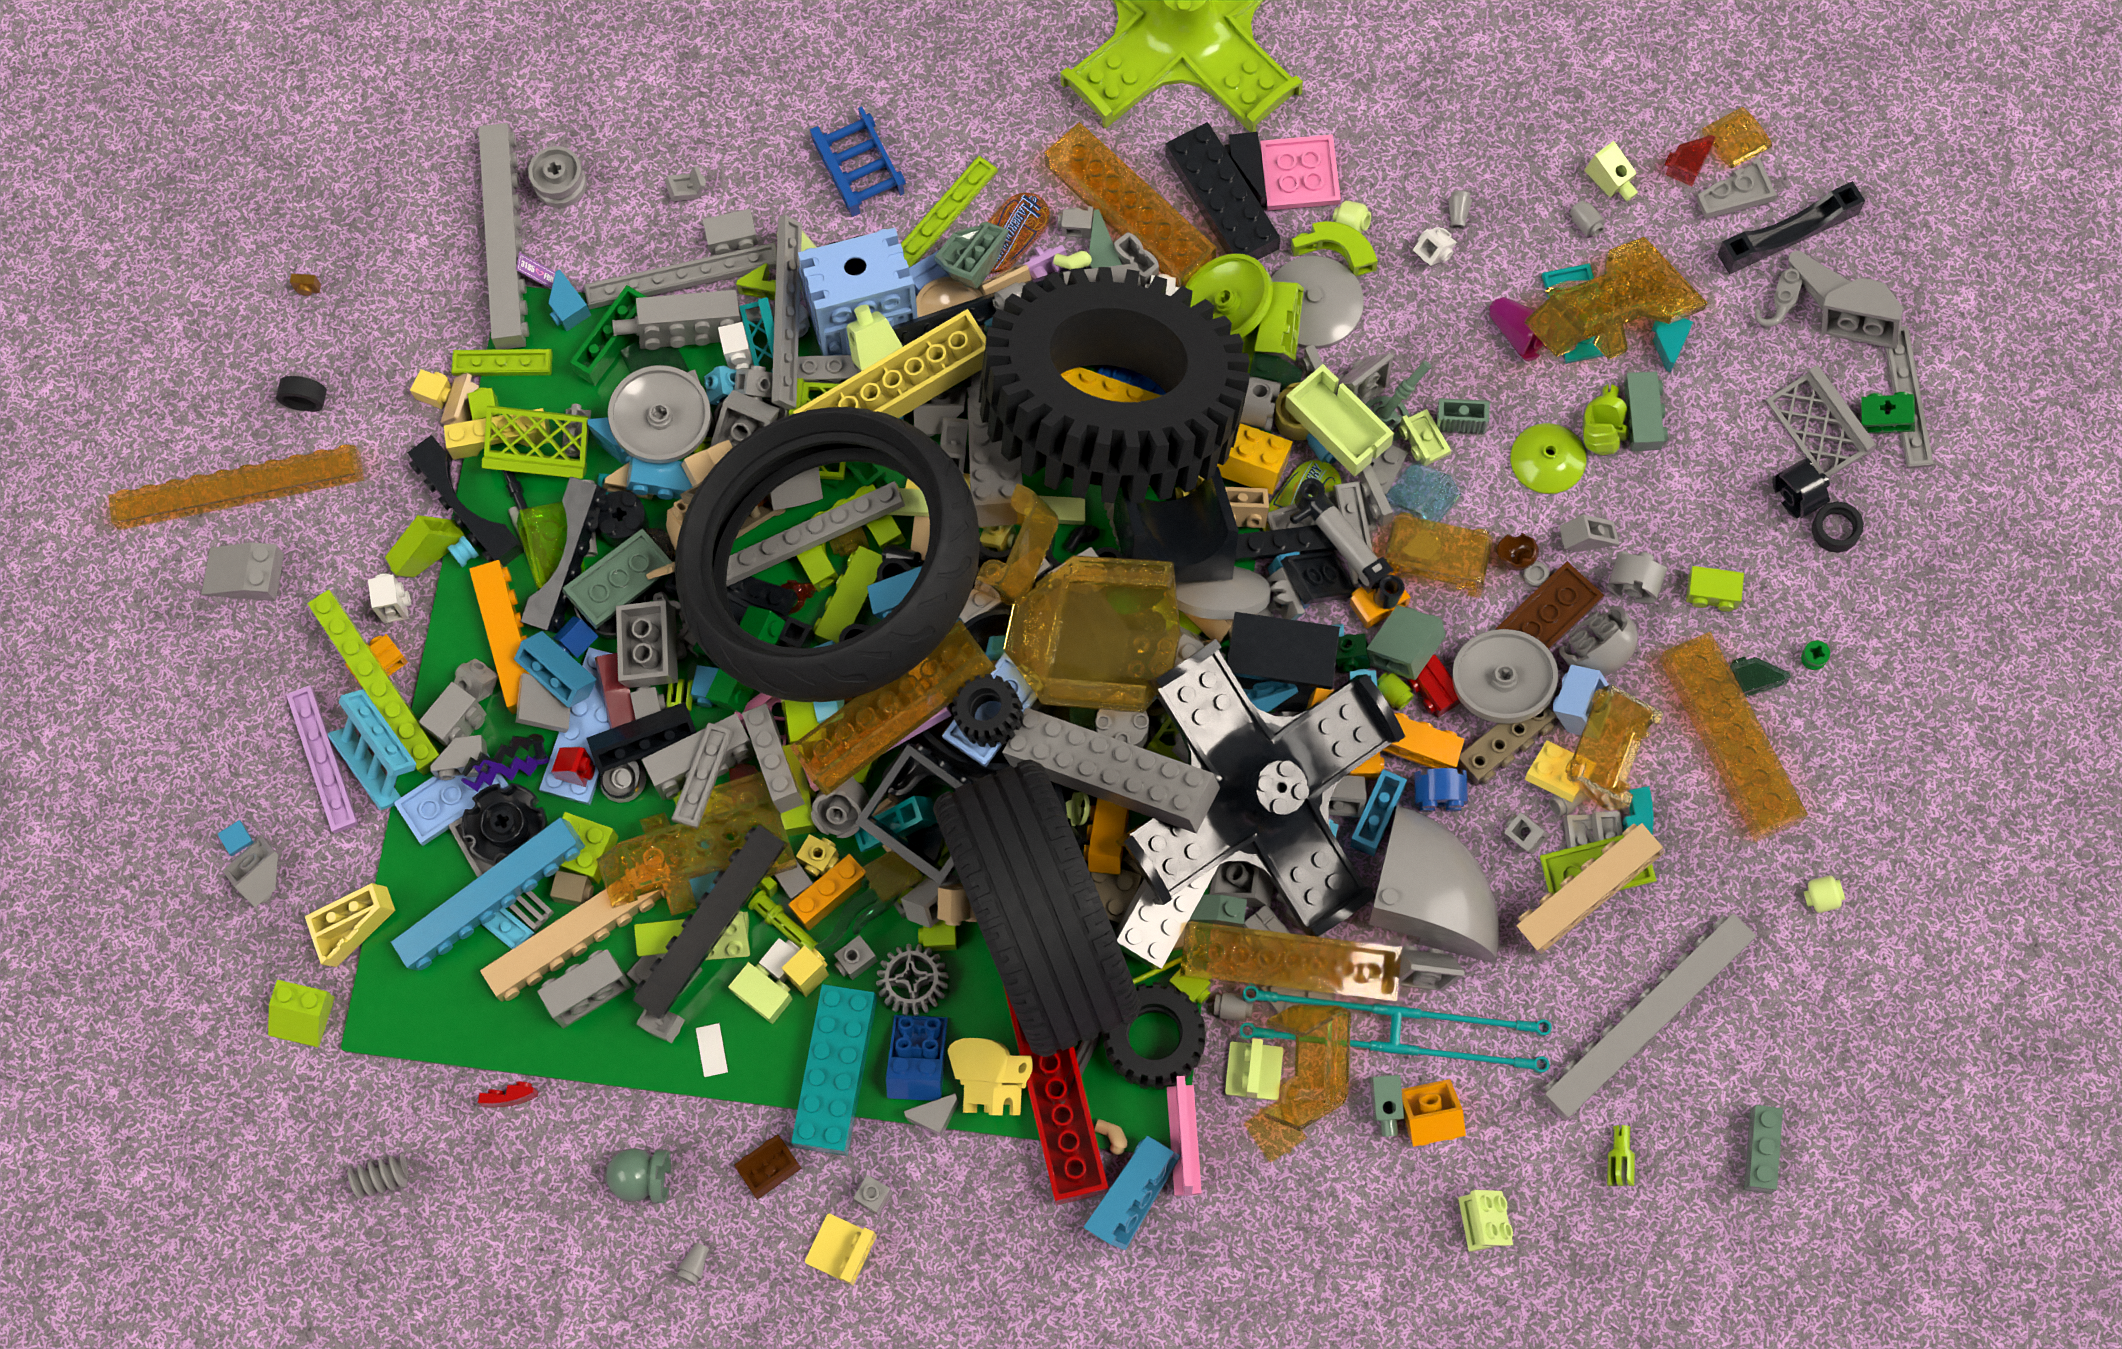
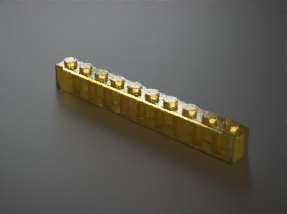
[108,444,365,530]

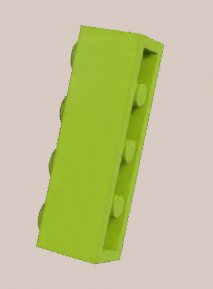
[813,546,883,644]

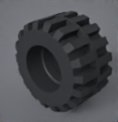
[952,674,1024,748]

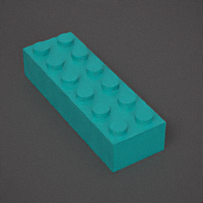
[791,984,877,1156]

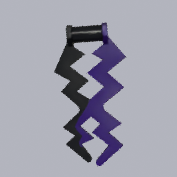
[461,733,549,792]

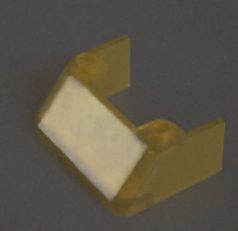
[1265,1005,1351,1131]

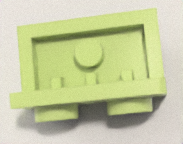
[1399,409,1451,467]

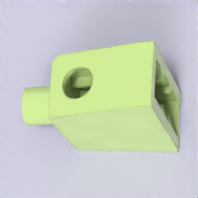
[1584,141,1639,202]
[846,305,903,370]

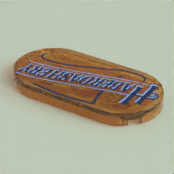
[987,192,1050,274]

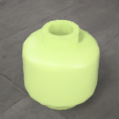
[1333,201,1371,233]
[1804,875,1846,913]

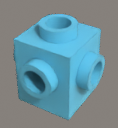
[704,366,736,405]

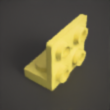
[805,1213,877,1286]

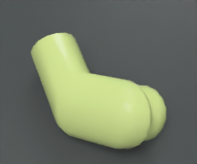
[1053,251,1092,270]

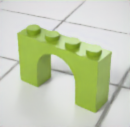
[796,484,906,592]

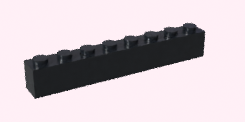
[633,825,788,1019]

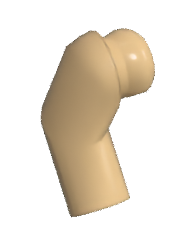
[1094,1119,1127,1155]

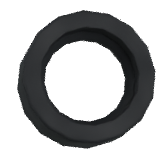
[276,376,327,412]
[1811,501,1864,553]

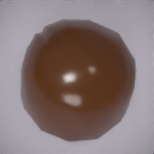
[1496,533,1539,571]

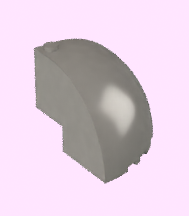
[1369,805,1500,964]

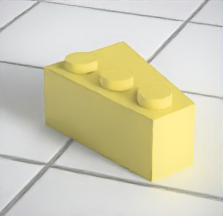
[305,883,395,967]

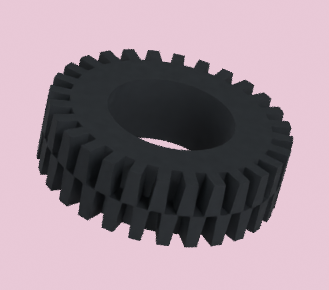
[978,267,1250,503]

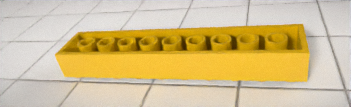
[1060,367,1293,495]

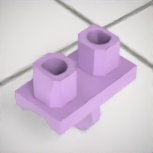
[1023,245,1067,280]

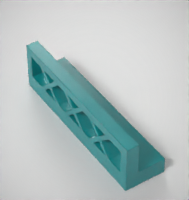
[739,297,774,401]

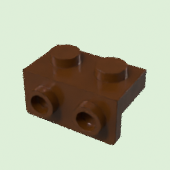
[734,1134,802,1200]

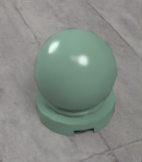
[606,1148,671,1204]

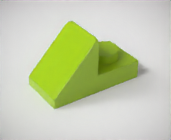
[736,263,776,301]

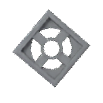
[1256,567,1305,620]

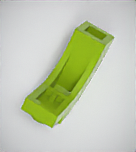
[1291,221,1378,277]

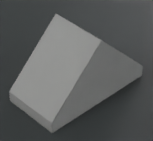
[904,1094,958,1137]

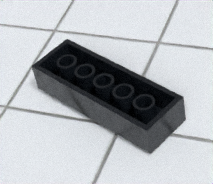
[1165,122,1280,260]

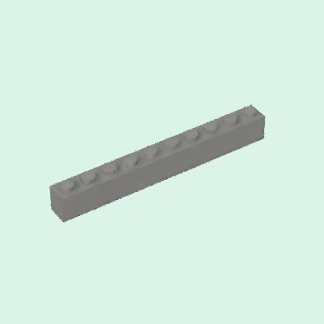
[479,123,529,350]
[1542,913,1757,1122]

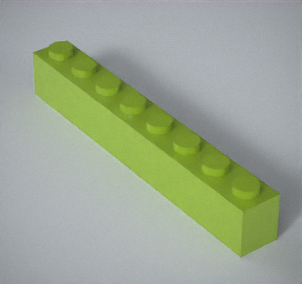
[307,589,441,775]

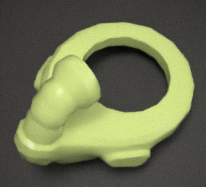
[1066,792,1091,826]

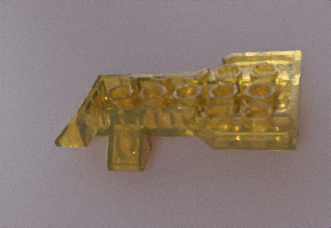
[1524,237,1708,360]
[596,771,797,916]

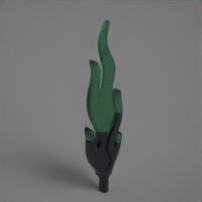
[815,823,945,951]

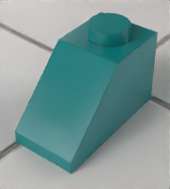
[1651,310,1693,373]

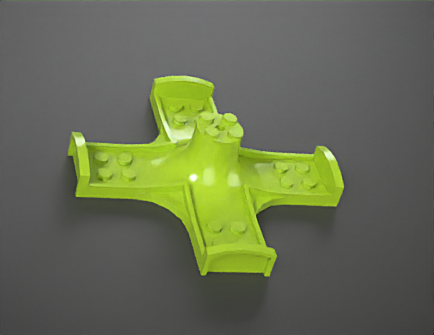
[1060,0,1303,132]

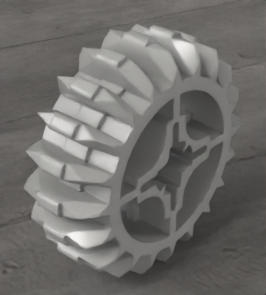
[876,944,948,1016]

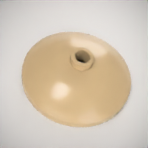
[916,277,984,332]

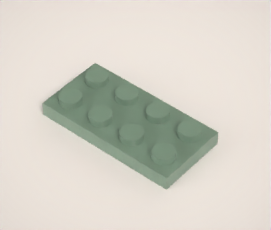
[562,529,672,629]

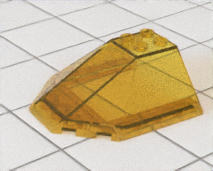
[1003,555,1181,713]

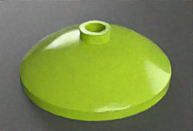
[1510,423,1586,494]

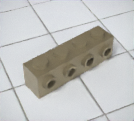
[1457,706,1557,786]

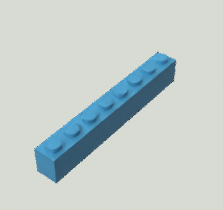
[391,817,586,970]

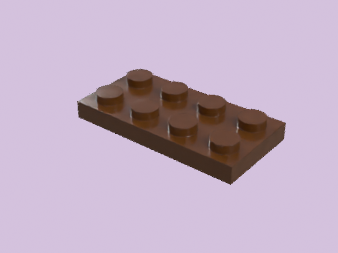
[1495,561,1605,650]

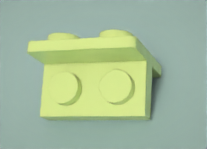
[705,912,750,960]
[1225,1038,1283,1101]
[1458,1190,1513,1252]

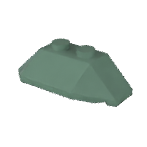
[934,222,1009,289]

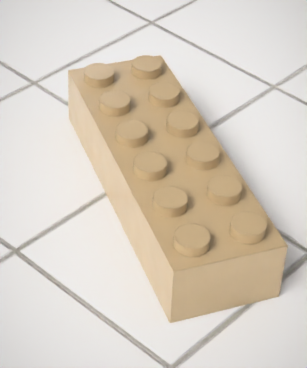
[1516,823,1665,954]

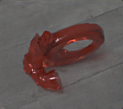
[780,580,816,615]

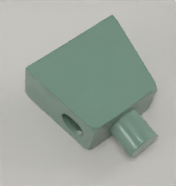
[1369,1075,1404,1137]

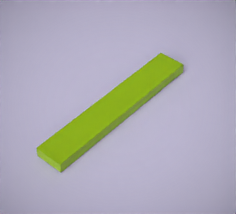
[901,156,998,268]

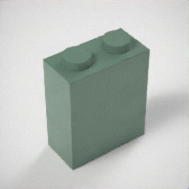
[1366,605,1446,680]

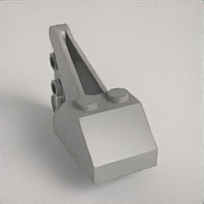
[1755,251,1903,349]

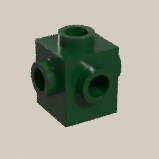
[1336,633,1371,673]

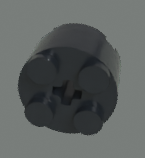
[1772,457,1830,519]
[597,491,650,548]

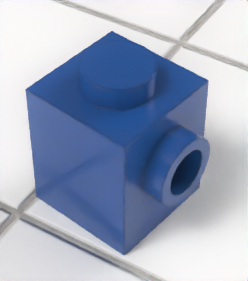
[552,616,598,658]

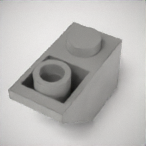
[430,735,488,780]

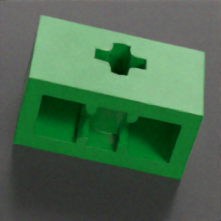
[1861,392,1915,434]

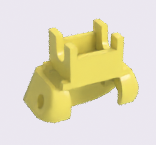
[948,1038,1033,1115]

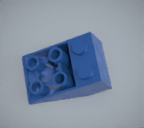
[886,1015,948,1101]

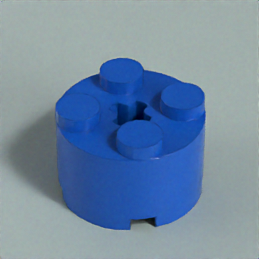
[1414,768,1468,812]

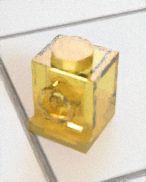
[829,526,870,557]

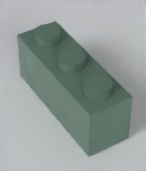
[1624,371,1668,451]
[1744,1105,1783,1194]

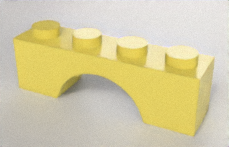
[444,408,550,460]

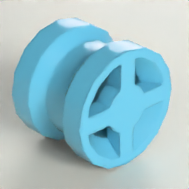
[447,536,479,568]

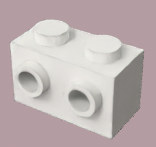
[368,574,411,624]

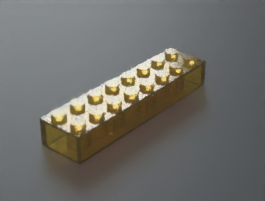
[1044,122,1217,287]
[790,620,996,796]
[1659,631,1808,843]
[1180,921,1402,1002]

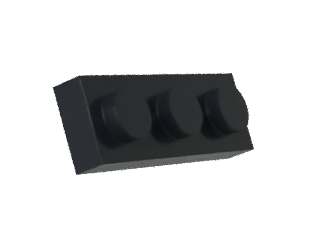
[727,576,798,616]

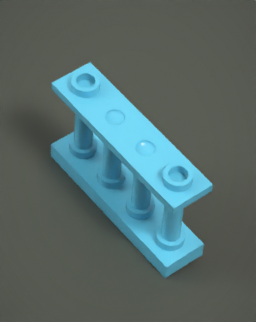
[328,689,416,810]

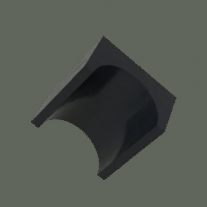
[1113,466,1239,585]
[1225,612,1340,712]

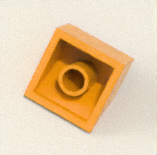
[1402,1079,1466,1147]

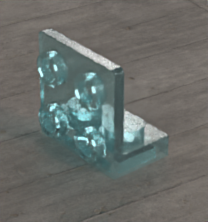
[1386,462,1461,532]

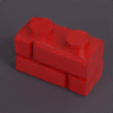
[1408,655,1461,718]

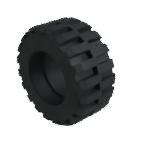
[1103,982,1206,1090]

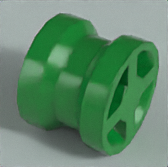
[1801,640,1831,670]

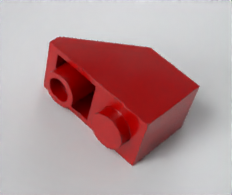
[551,747,595,787]

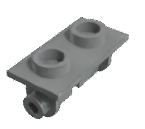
[562,404,591,457]

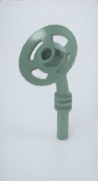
[1365,361,1432,442]

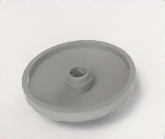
[1271,256,1364,349]
[608,365,711,463]
[1167,566,1271,620]
[1452,629,1558,724]

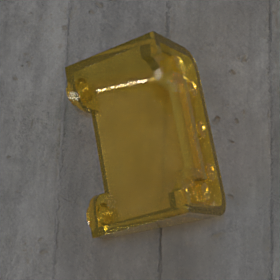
[974,483,1059,606]
[1384,512,1493,599]
[1565,685,1664,811]

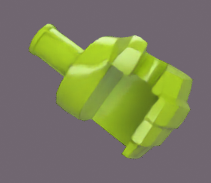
[1582,384,1629,455]

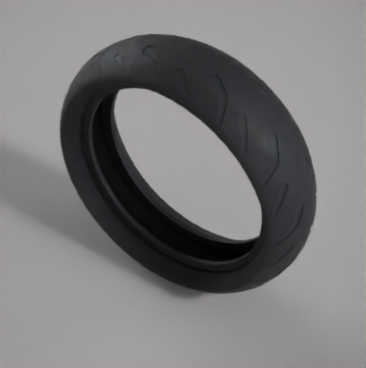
[675,407,980,702]

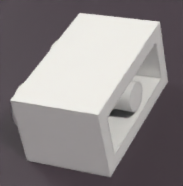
[718,322,754,370]

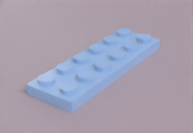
[539,647,630,806]

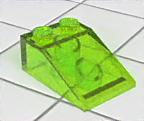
[516,502,585,590]

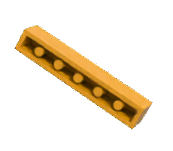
[470,560,531,715]
[1306,688,1464,769]

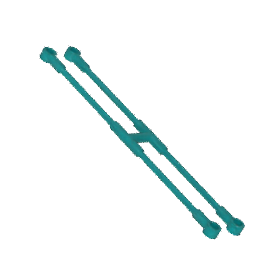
[1239,985,1552,1074]

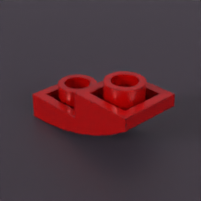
[478,1081,539,1108]

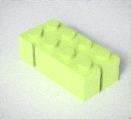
[1285,364,1394,477]

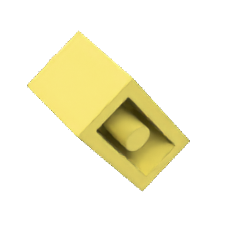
[782,945,829,997]

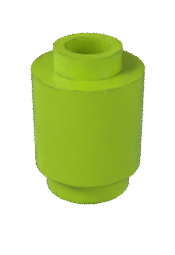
[1377,672,1414,710]

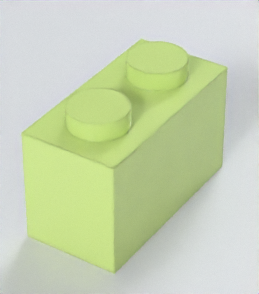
[728,962,793,1024]

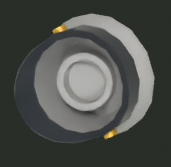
[600,760,646,803]

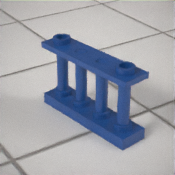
[809,106,906,217]

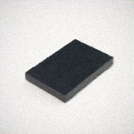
[1280,551,1356,604]

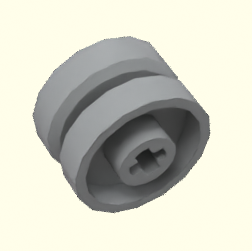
[528,146,587,208]

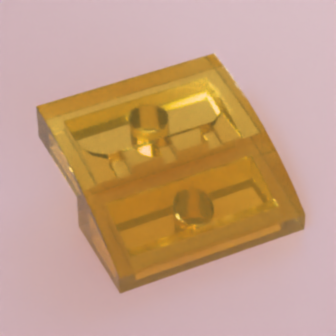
[1702,107,1772,169]

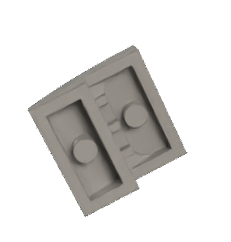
[771,467,823,510]
[1563,811,1623,848]

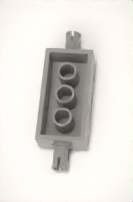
[612,290,763,350]

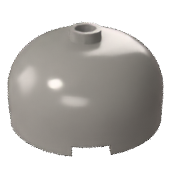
[1559,606,1638,677]

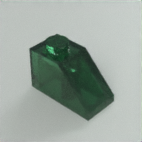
[1250,352,1302,392]
[1727,657,1791,700]

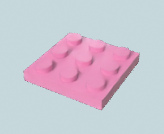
[1260,134,1341,211]

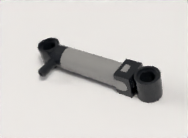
[1290,478,1405,609]

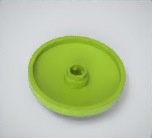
[1185,254,1273,338]

